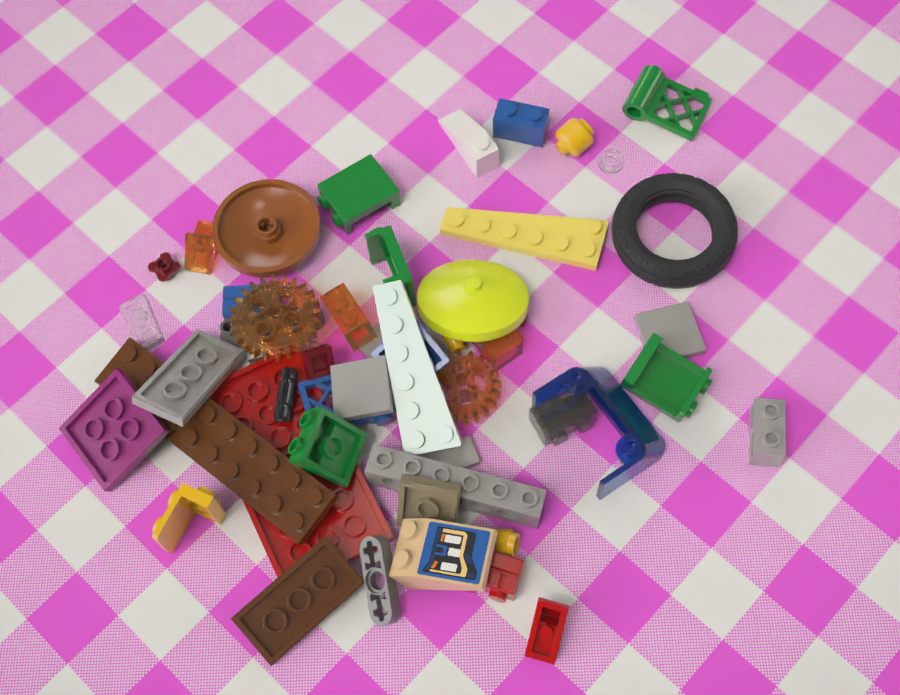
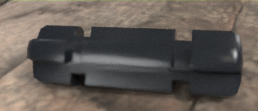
[273,367,298,423]

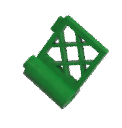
[622,65,712,141]

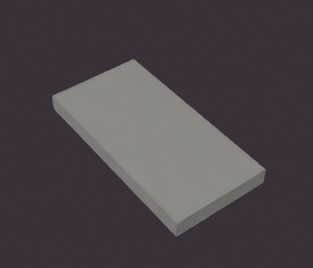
[132,329,245,427]

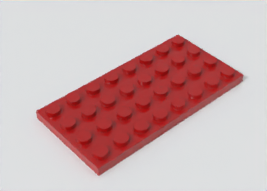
[209,343,395,578]

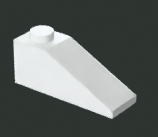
[438,109,499,178]

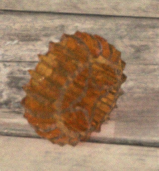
[436,350,501,426]

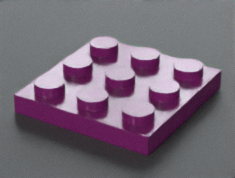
[58,368,170,492]

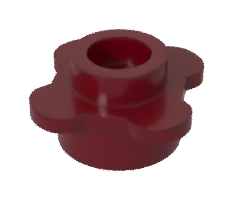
[148,252,181,282]

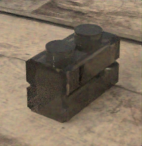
[529,385,597,446]

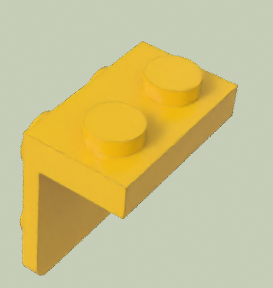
[152,483,227,554]

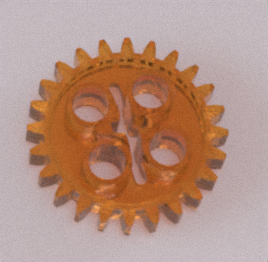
[228,274,322,362]

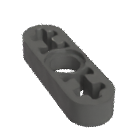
[359,535,401,626]

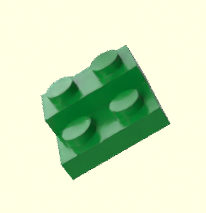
[288,407,368,487]

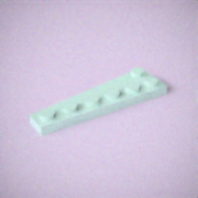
[373,280,463,455]

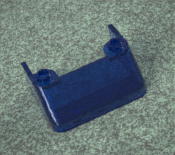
[531,366,665,500]

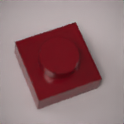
[301,344,335,380]

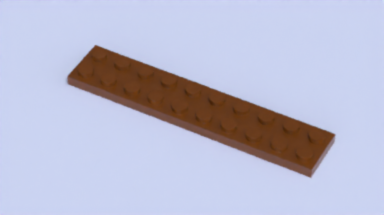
[94,337,339,546]

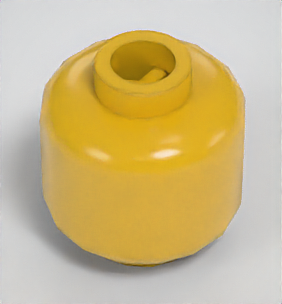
[555,118,594,157]

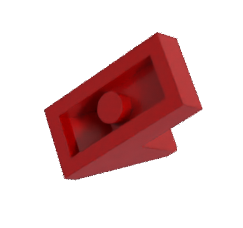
[524,597,570,665]

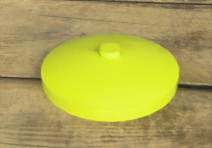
[417,259,529,342]

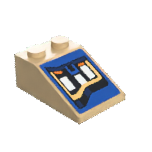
[389,518,497,591]

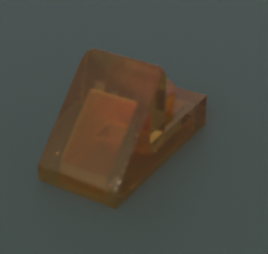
[184,220,218,275]

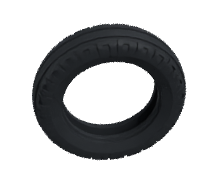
[611,173,738,289]

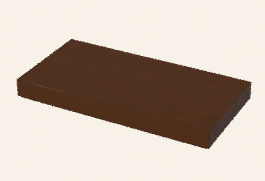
[231,536,365,666]

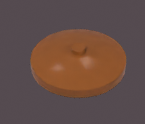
[212,179,321,278]

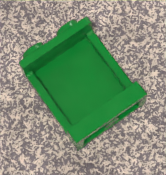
[317,154,401,235]
[365,225,416,307]
[620,332,713,423]

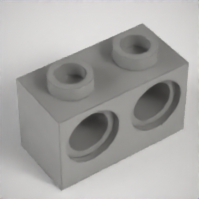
[749,398,786,467]

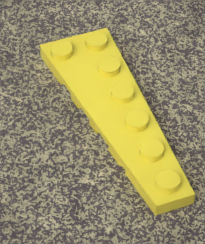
[440,207,609,271]

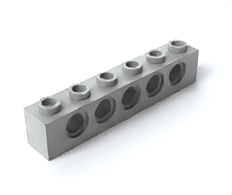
[365,444,547,529]

